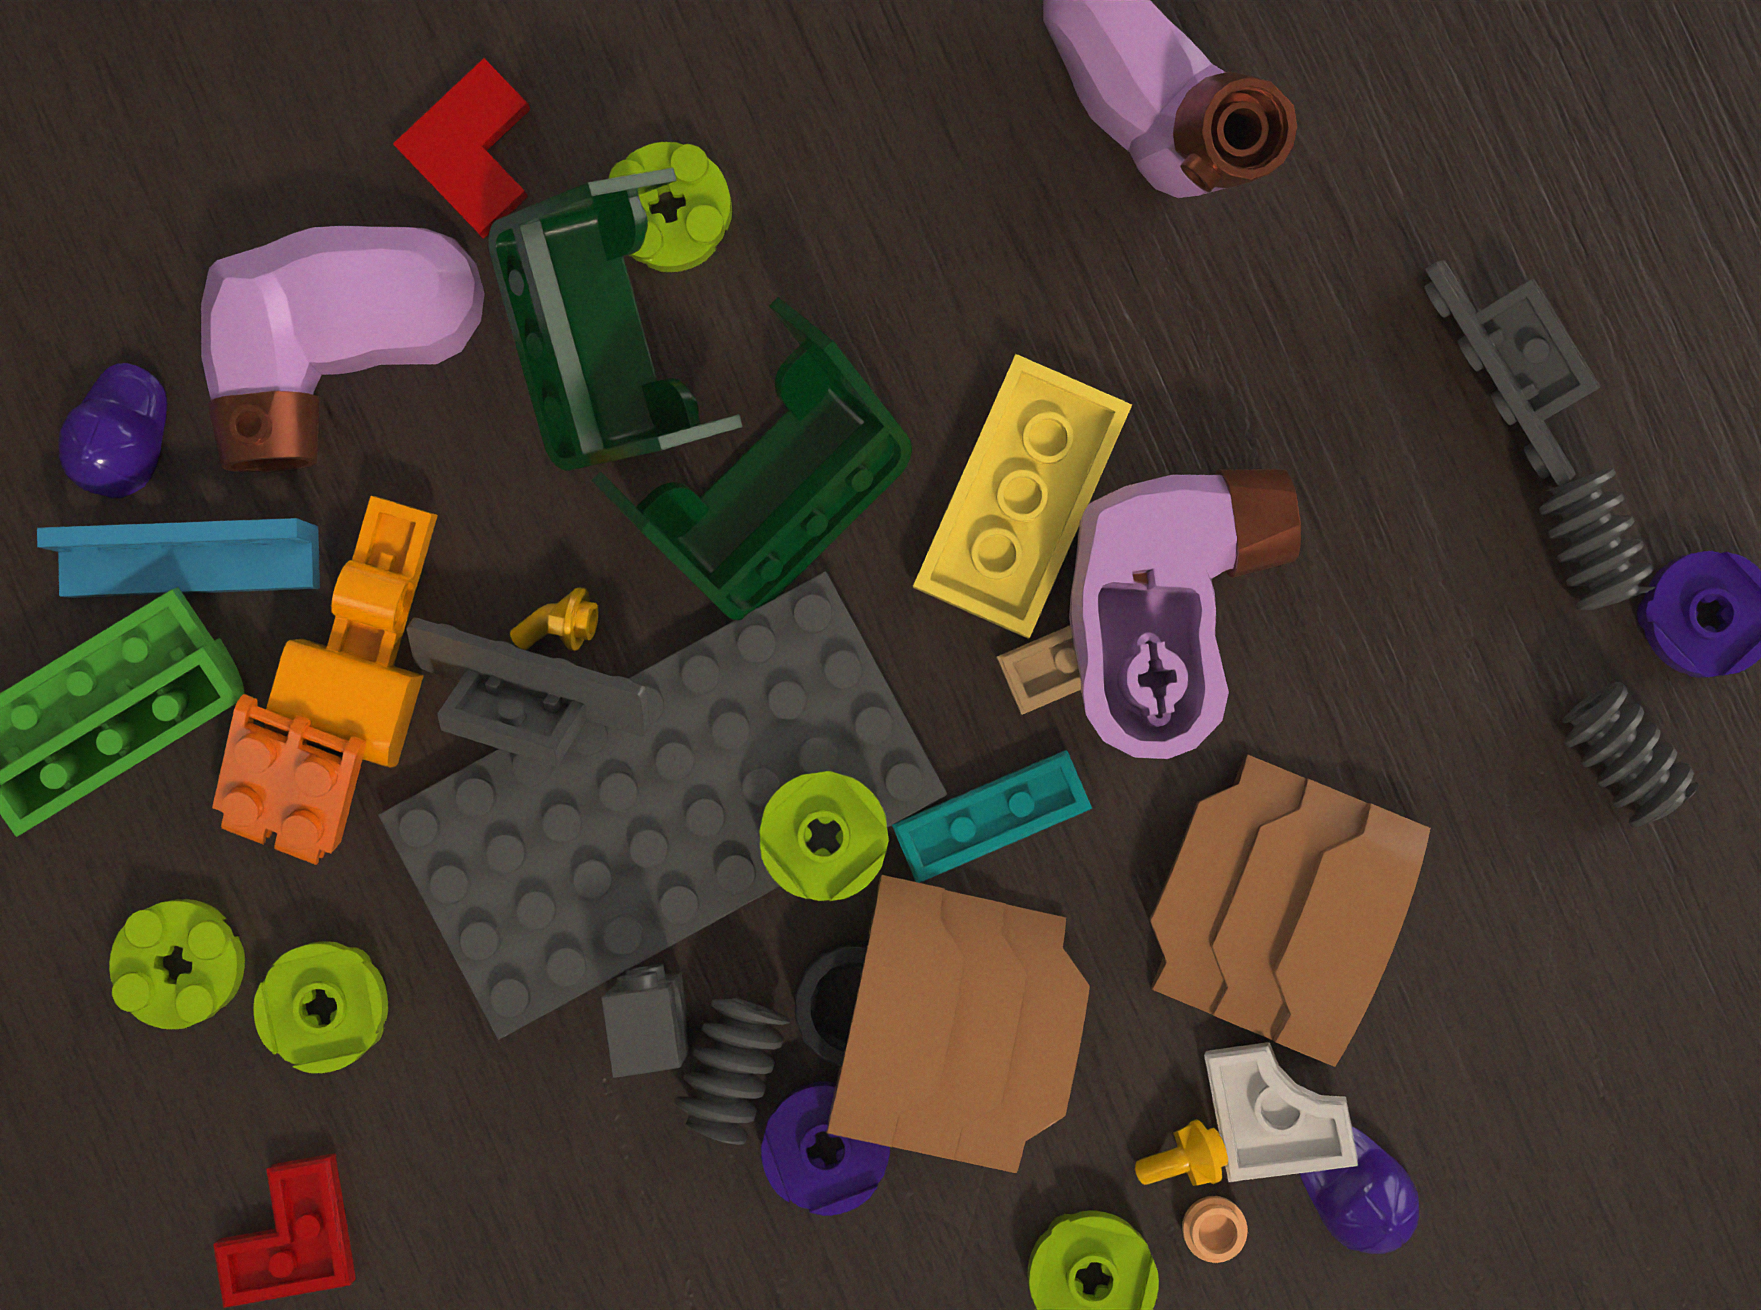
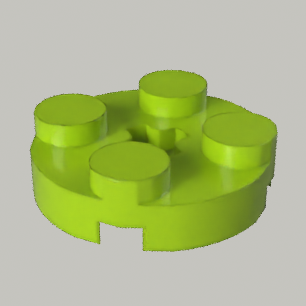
[609,142,732,272]
[759,771,889,901]
[109,899,245,1029]
[254,941,388,1073]
[1027,1210,1159,1310]

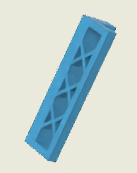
[37,518,320,598]

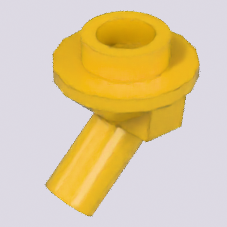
[510,587,598,651]
[1135,1119,1228,1186]

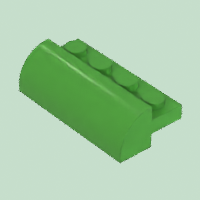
[0,587,244,837]

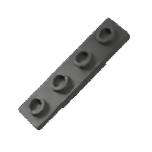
[1424,260,1601,487]
[406,618,650,767]

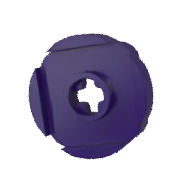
[1637,551,1761,678]
[761,1081,890,1216]

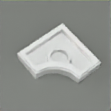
[1204,1042,1358,1182]

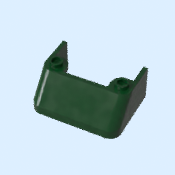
[488,168,743,471]
[591,297,912,620]

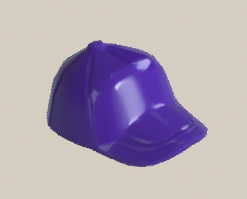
[58,363,167,499]
[1299,1126,1419,1254]

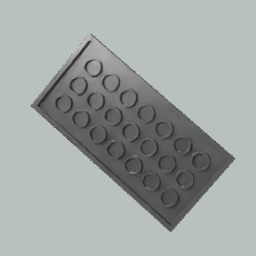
[378,571,948,1040]

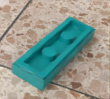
[892,750,1092,883]

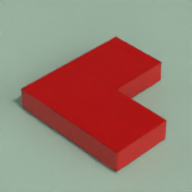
[393,58,531,239]
[213,1153,356,1308]

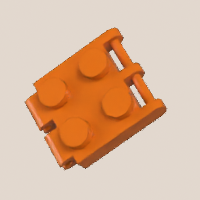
[212,694,366,865]

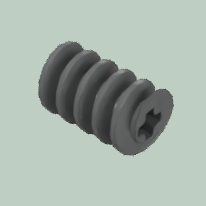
[1538,467,1656,610]
[1562,682,1699,828]
[674,998,791,1145]

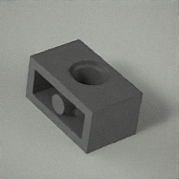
[601,964,692,1078]

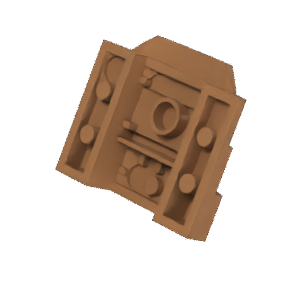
[1149,754,1431,1067]
[826,875,1090,1173]

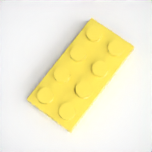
[913,354,1132,638]

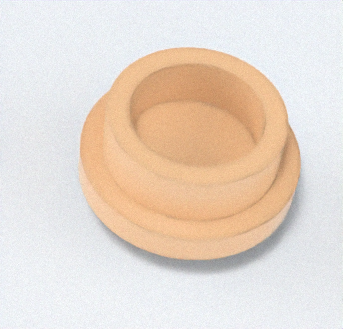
[1182,1196,1248,1263]

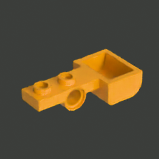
[265,496,438,768]

